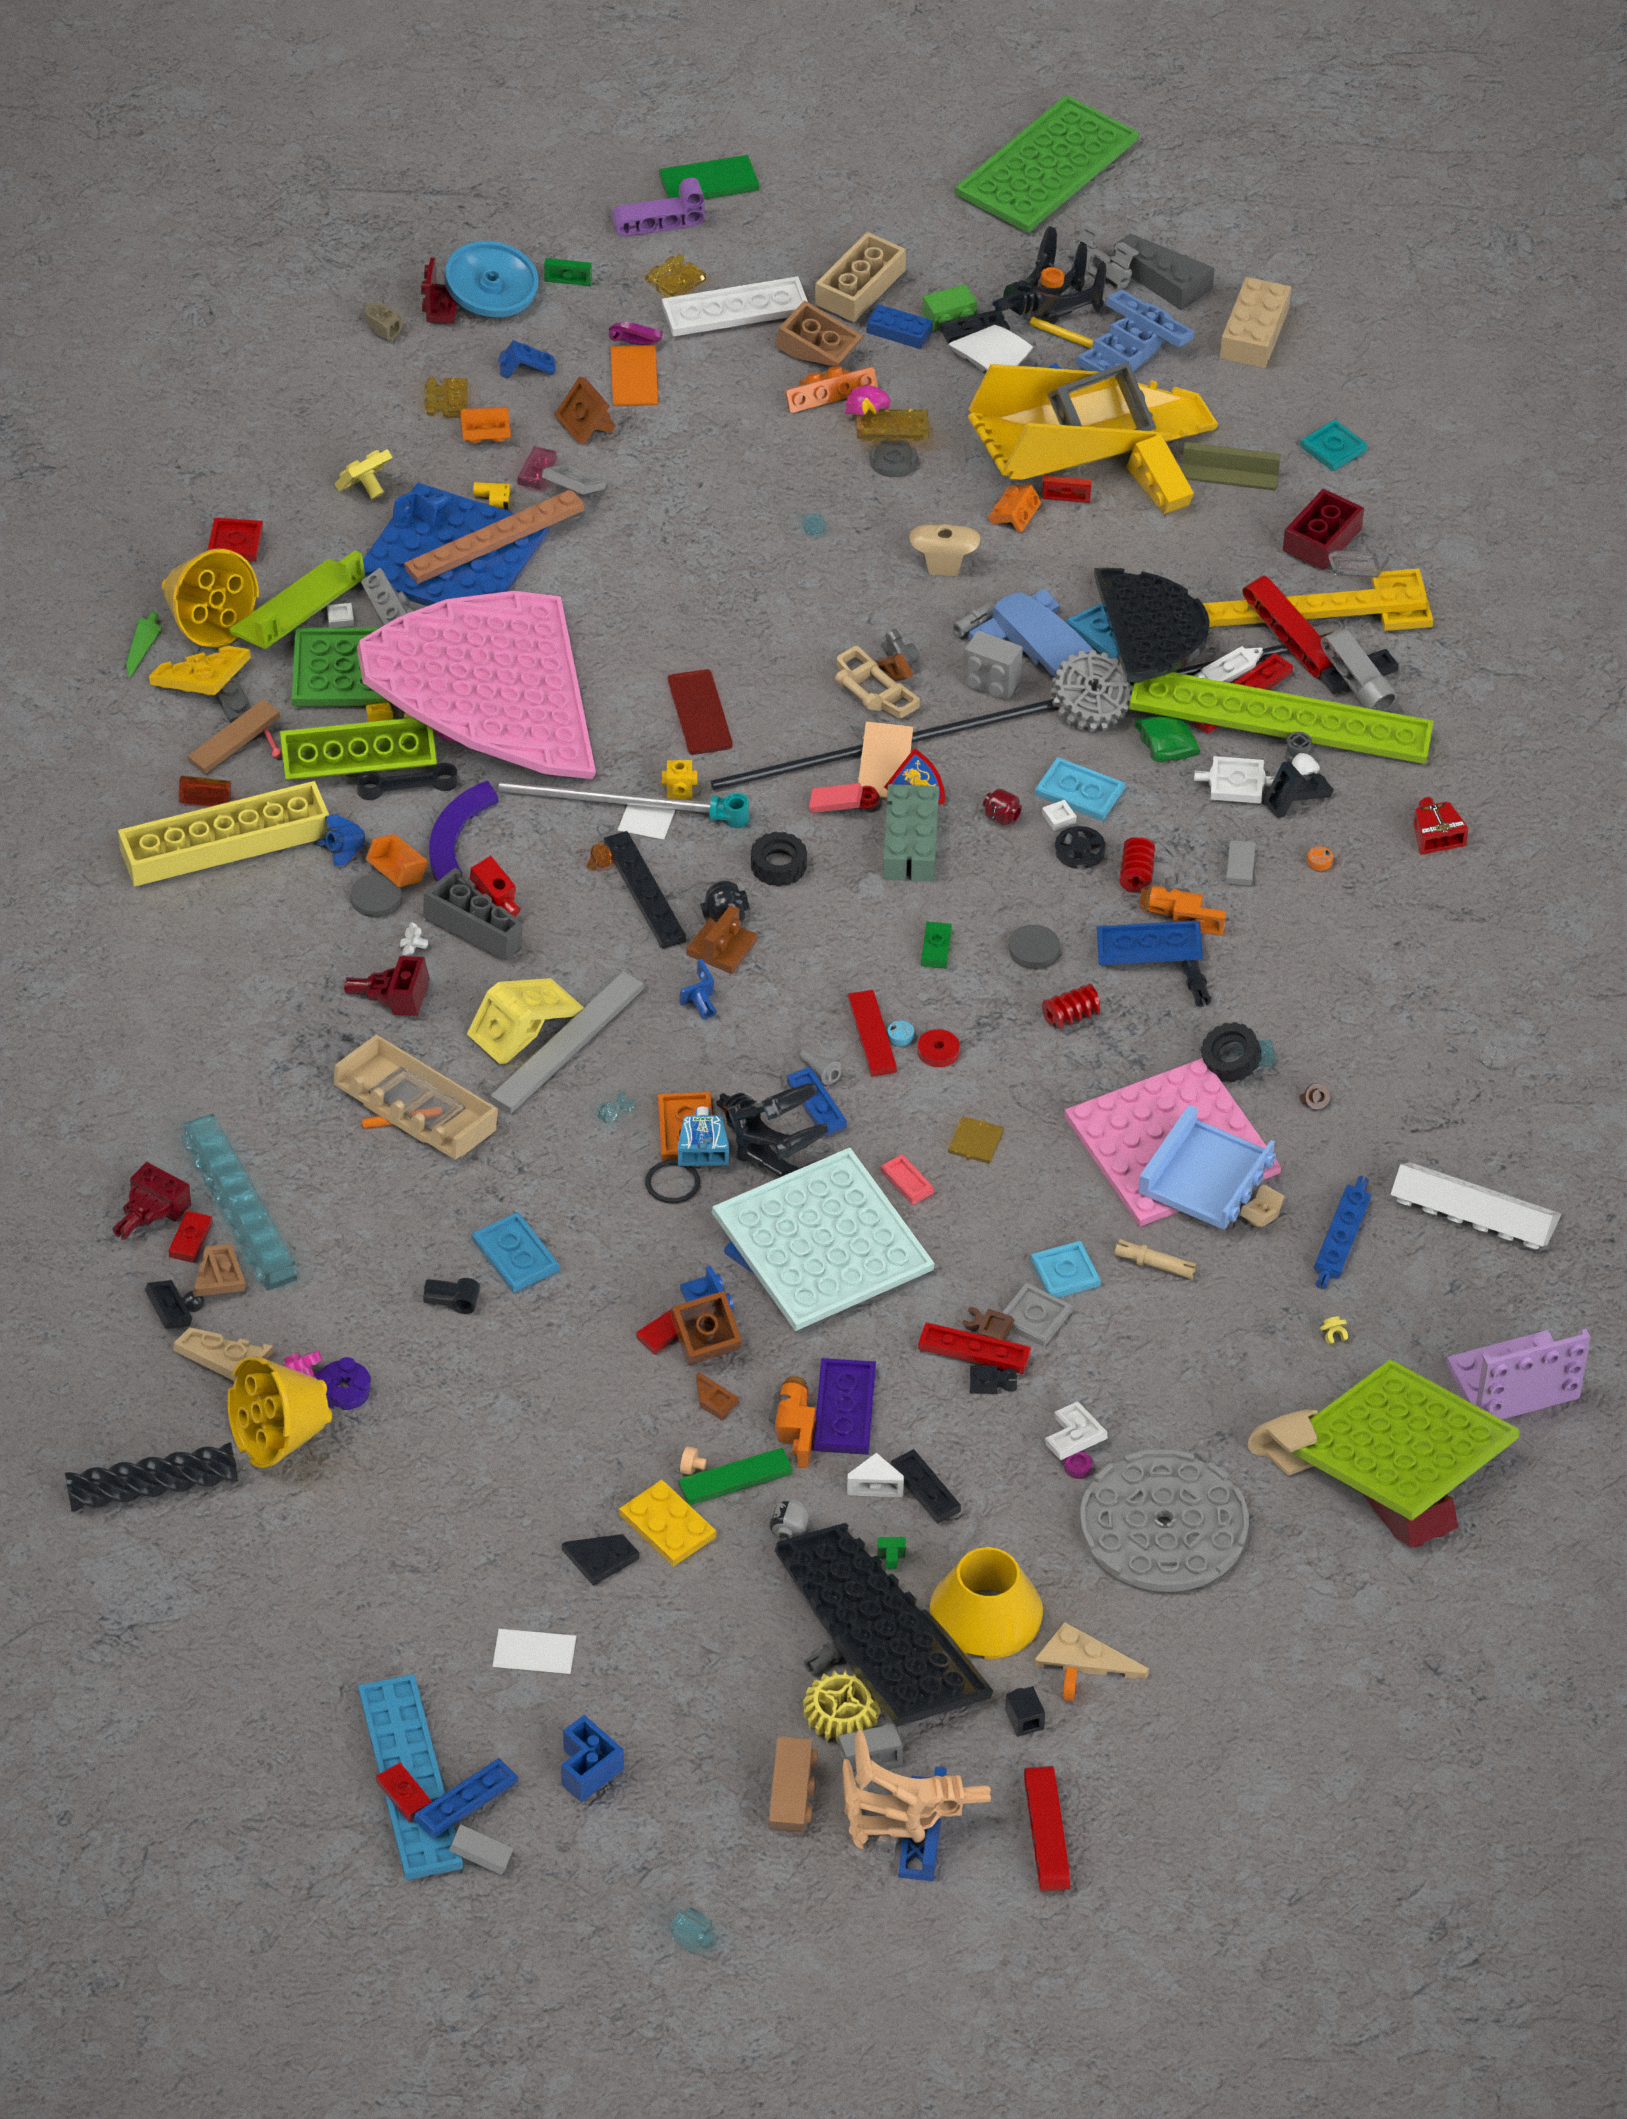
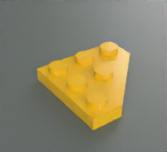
[149,646,251,695]

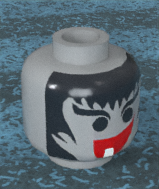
[770,1499,809,1541]

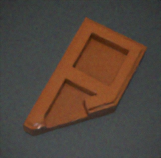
[875,653,913,681]
[696,1372,739,1420]

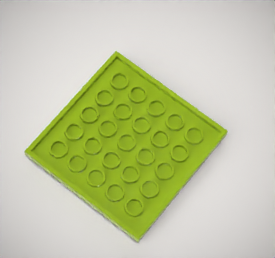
[1283,1359,1519,1521]

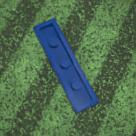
[414,1758,518,1839]

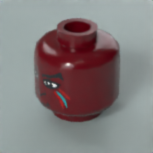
[983,789,1022,826]

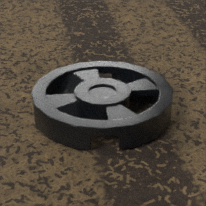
[1055,826,1106,868]

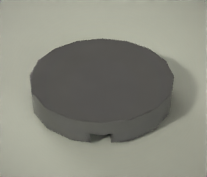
[870,438,918,478]
[350,874,402,917]
[1008,925,1060,968]

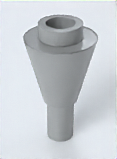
[799,1049,841,1085]

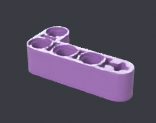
[611,178,705,236]

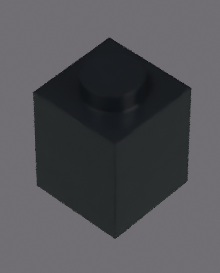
[1005,1686,1045,1737]

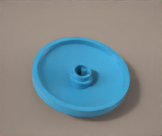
[444,241,539,317]

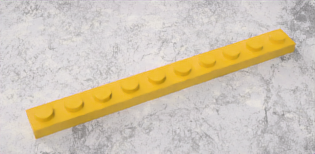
[1202,585,1427,627]

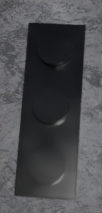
[1321,649,1399,694]
[891,1449,961,1524]

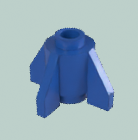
[318,814,365,867]

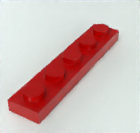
[1189,653,1293,734]

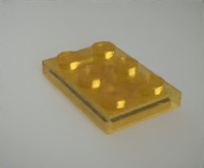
[856,409,929,441]

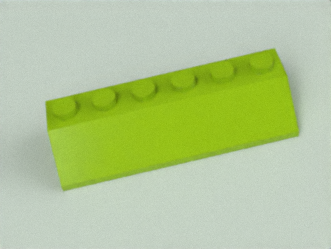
[280,718,437,781]

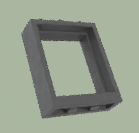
[1047,362,1156,431]

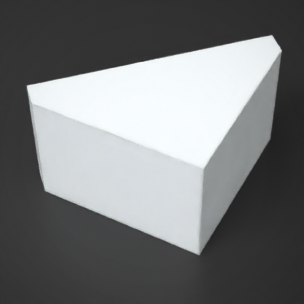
[847,1453,904,1497]

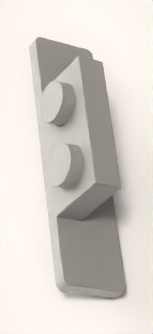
[361,568,414,625]

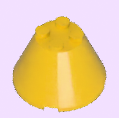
[162,549,259,648]
[227,1356,332,1468]

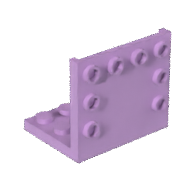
[1446,1329,1590,1419]

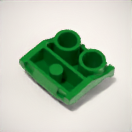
[1134,716,1200,763]

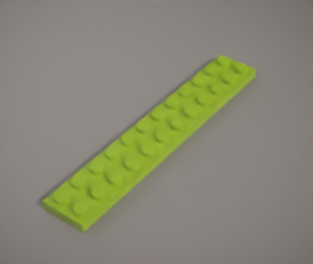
[1129,672,1434,764]

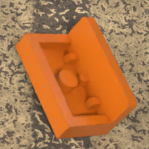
[460,406,511,443]
[988,484,1041,532]

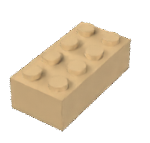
[815,232,906,322]
[1220,277,1291,368]

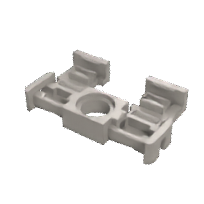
[1066,222,1138,289]

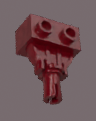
[344,956,430,1016]
[112,1161,192,1240]

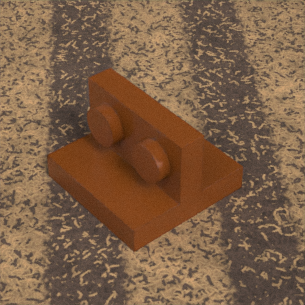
[554,376,616,444]
[687,905,757,974]

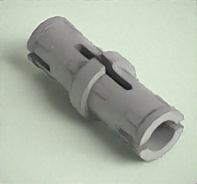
[952,602,996,637]

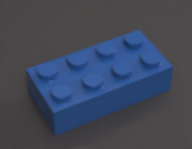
[866,304,932,349]

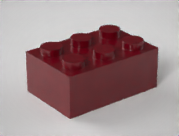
[1283,488,1364,570]

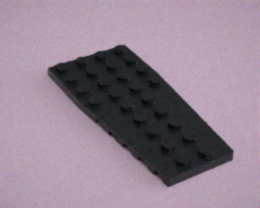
[774,1523,993,1727]

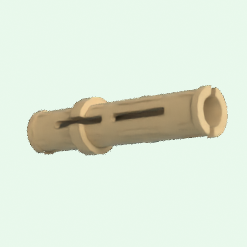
[1114,1239,1197,1280]

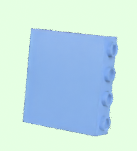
[1138,1105,1276,1230]

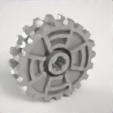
[1050,650,1133,732]

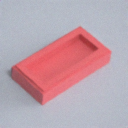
[809,783,863,813]
[881,1154,934,1205]

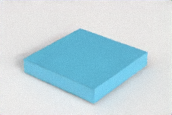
[1030,1241,1101,1298]

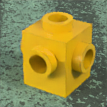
[662,760,697,799]

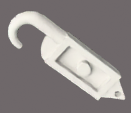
[1193,646,1263,683]

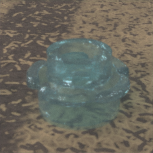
[802,513,826,535]

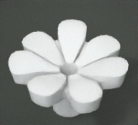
[400,922,428,956]

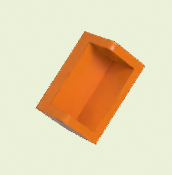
[366,834,428,887]

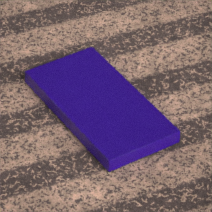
[813,1358,876,1455]

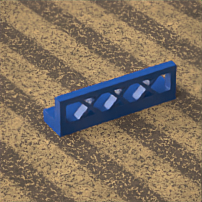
[898,1766,947,1881]

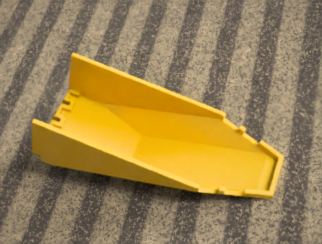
[968,364,1218,480]

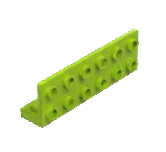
[230,550,365,649]

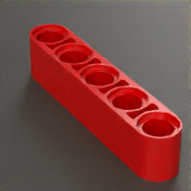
[1242,575,1334,678]
[1024,1766,1070,1892]

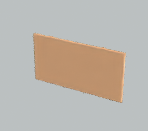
[858,722,913,799]

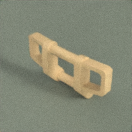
[835,646,920,718]

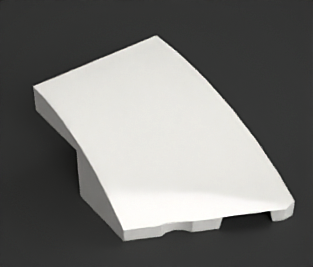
[948,325,1033,372]

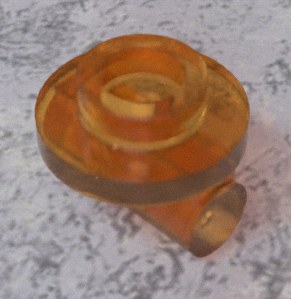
[587,843,612,871]

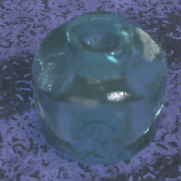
[669,1907,715,1952]

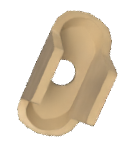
[909,524,981,576]
[1248,1409,1318,1475]

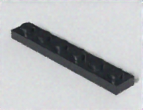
[604,831,686,949]

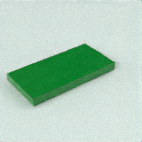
[659,155,759,199]

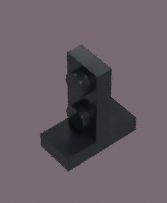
[1263,762,1334,817]

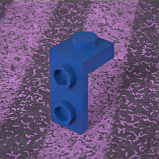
[498,340,556,378]

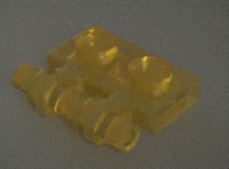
[645,254,706,298]
[424,377,468,418]

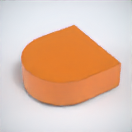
[1062,1667,1078,1702]

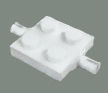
[1194,756,1275,803]

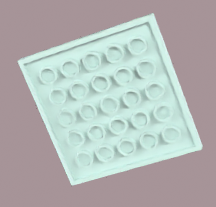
[712,1148,935,1331]

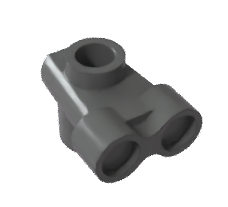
[881,629,919,669]

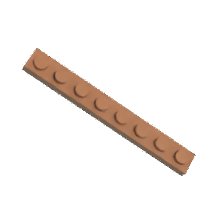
[404,489,584,584]

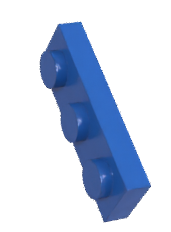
[787,1067,847,1136]

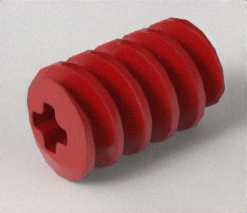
[1119,837,1156,893]
[1042,983,1100,1029]

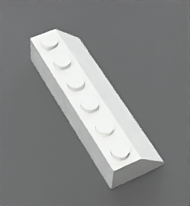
[1391,1162,1561,1249]

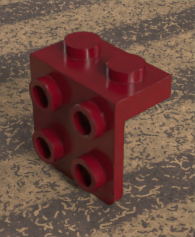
[421,257,458,324]

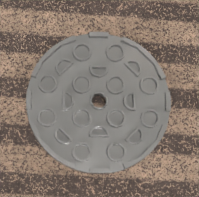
[1080,1449,1249,1592]

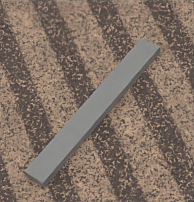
[491,971,644,1114]

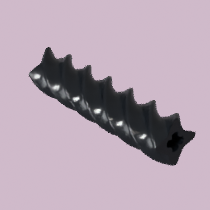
[65,1442,238,1512]

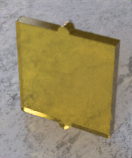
[948,1116,1004,1164]

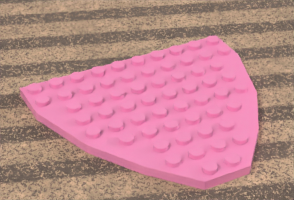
[357,591,596,779]

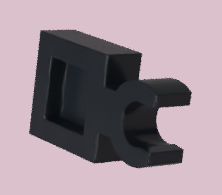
[970,1365,1017,1394]

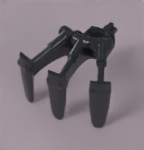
[992,226,1106,324]
[716,1083,828,1177]

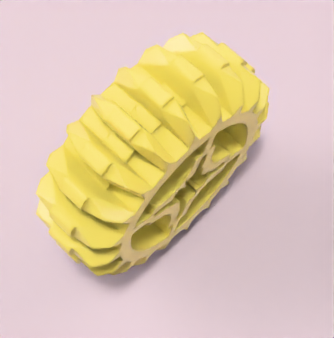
[803,1670,881,1744]

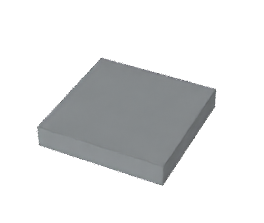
[542,464,607,494]
[1002,1283,1072,1347]

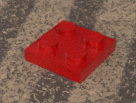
[207,517,263,562]

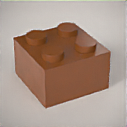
[670,1291,742,1366]

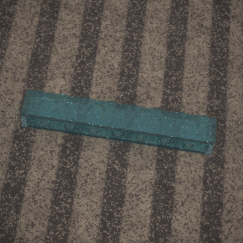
[181,1113,297,1291]

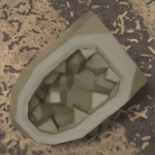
[365,303,403,340]

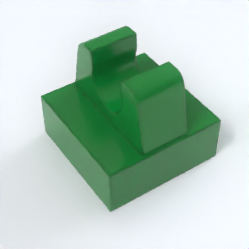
[877,1537,906,1569]

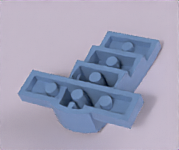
[1076,289,1195,372]
[968,589,1093,677]

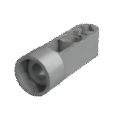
[1321,628,1397,711]

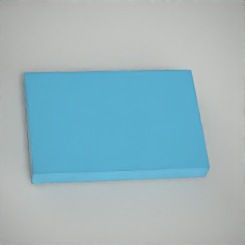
[1035,757,1125,821]

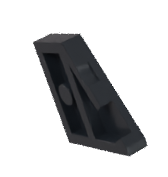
[562,1534,639,1586]

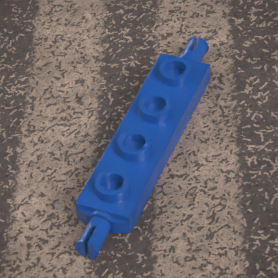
[1313,1176,1372,1289]

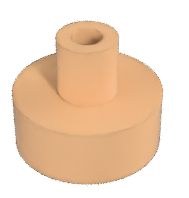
[680,1446,707,1475]

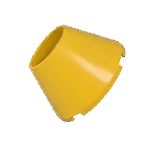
[930,1547,1043,1659]

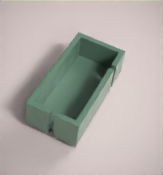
[883,784,939,882]

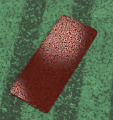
[668,669,733,755]

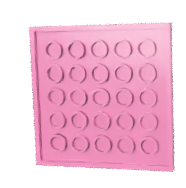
[1064,1058,1281,1227]

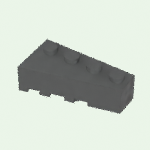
[1114,233,1214,310]
[423,868,522,961]

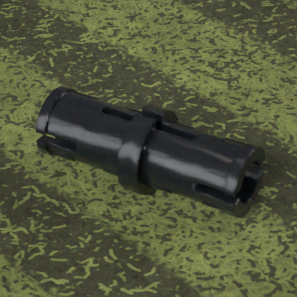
[1182,960,1211,1007]

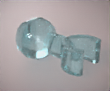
[596,1091,635,1123]

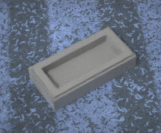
[1226,840,1256,886]
[449,1824,513,1875]

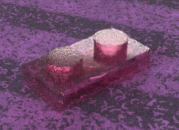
[517,446,557,490]

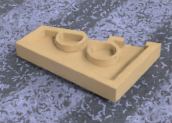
[173,1327,273,1381]

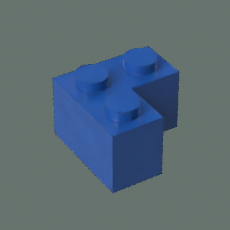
[561,1714,624,1802]

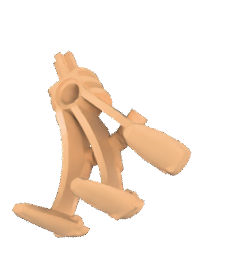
[842,1729,991,1849]

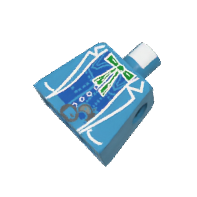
[678,1107,729,1166]

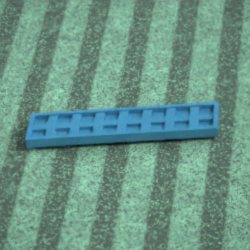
[358,1674,463,1881]

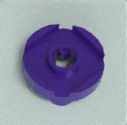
[316,1357,371,1410]

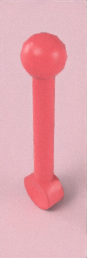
[263,728,282,759]

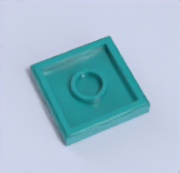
[1300,419,1368,471]

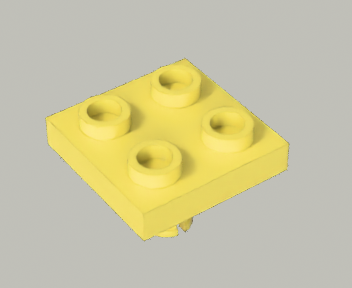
[334,449,393,500]

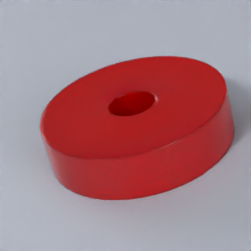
[917,1029,960,1068]

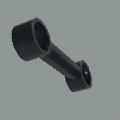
[357,763,458,800]

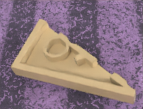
[1035,1622,1149,1679]

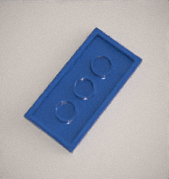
[1097,921,1203,965]

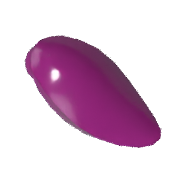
[608,322,663,346]

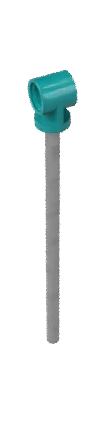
[499,782,750,828]

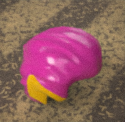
[844,385,891,415]

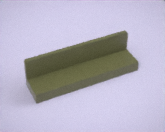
[1181,442,1281,491]

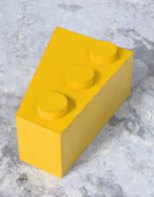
[1126,434,1194,514]

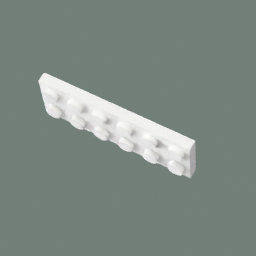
[662,276,808,337]

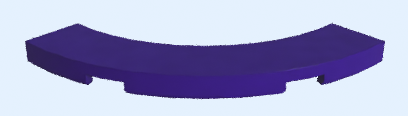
[429,780,499,882]

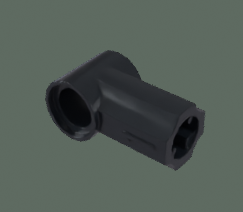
[423,1278,480,1314]

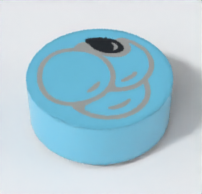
[887,1021,914,1046]

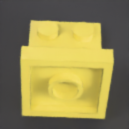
[467,978,584,1064]

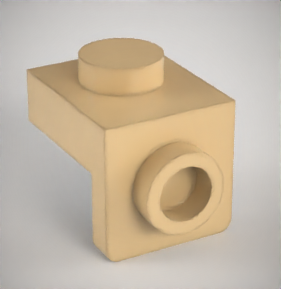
[1240,1184,1284,1227]

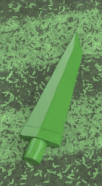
[126,612,162,678]

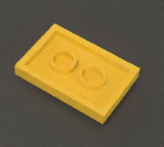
[1371,569,1433,631]
[619,1480,716,1567]

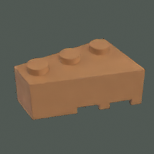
[769,1736,818,1832]

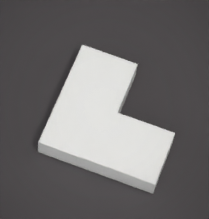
[1045,1401,1108,1460]

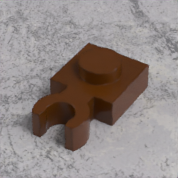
[962,1307,1015,1341]

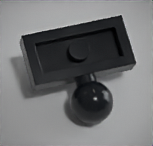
[145,1280,204,1329]

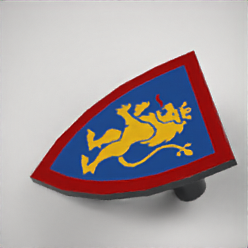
[884,747,945,805]

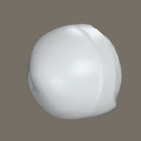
[1292,753,1320,775]

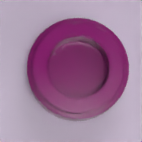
[1064,1451,1092,1479]

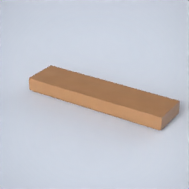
[188,699,280,775]

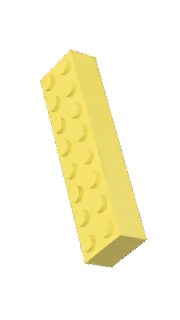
[118,781,331,887]

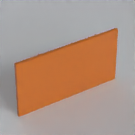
[611,345,659,406]

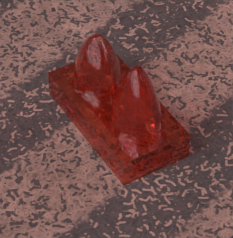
[179,775,231,806]

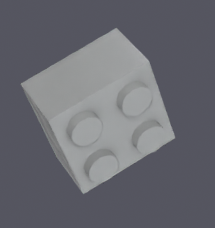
[963,630,1023,701]

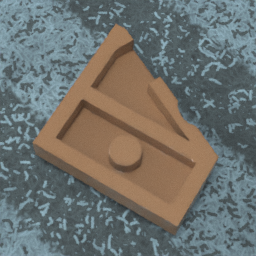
[193,1243,246,1297]

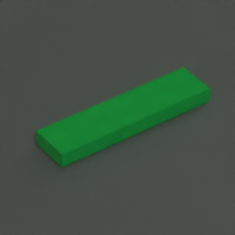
[678,1447,793,1505]

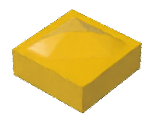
[366,702,393,722]

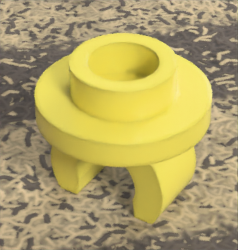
[1320,1316,1348,1345]

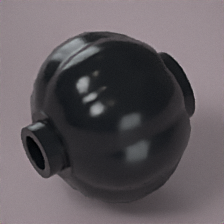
[700,880,750,923]

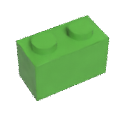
[922,284,977,331]

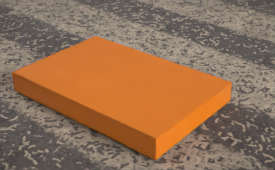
[658,1092,712,1161]

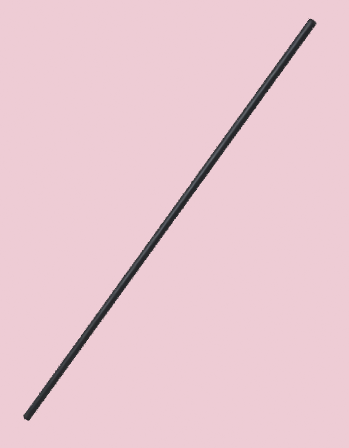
[711,632,1333,790]

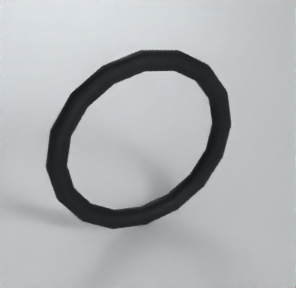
[645,1160,700,1203]

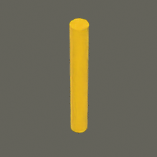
[1030,317,1094,349]

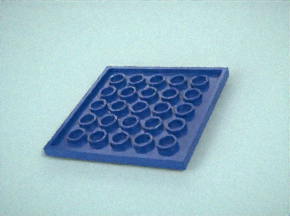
[357,482,549,606]

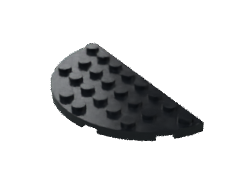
[1094,568,1210,683]

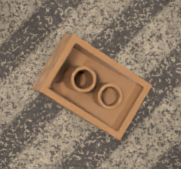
[775,300,863,367]

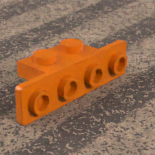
[785,366,878,413]

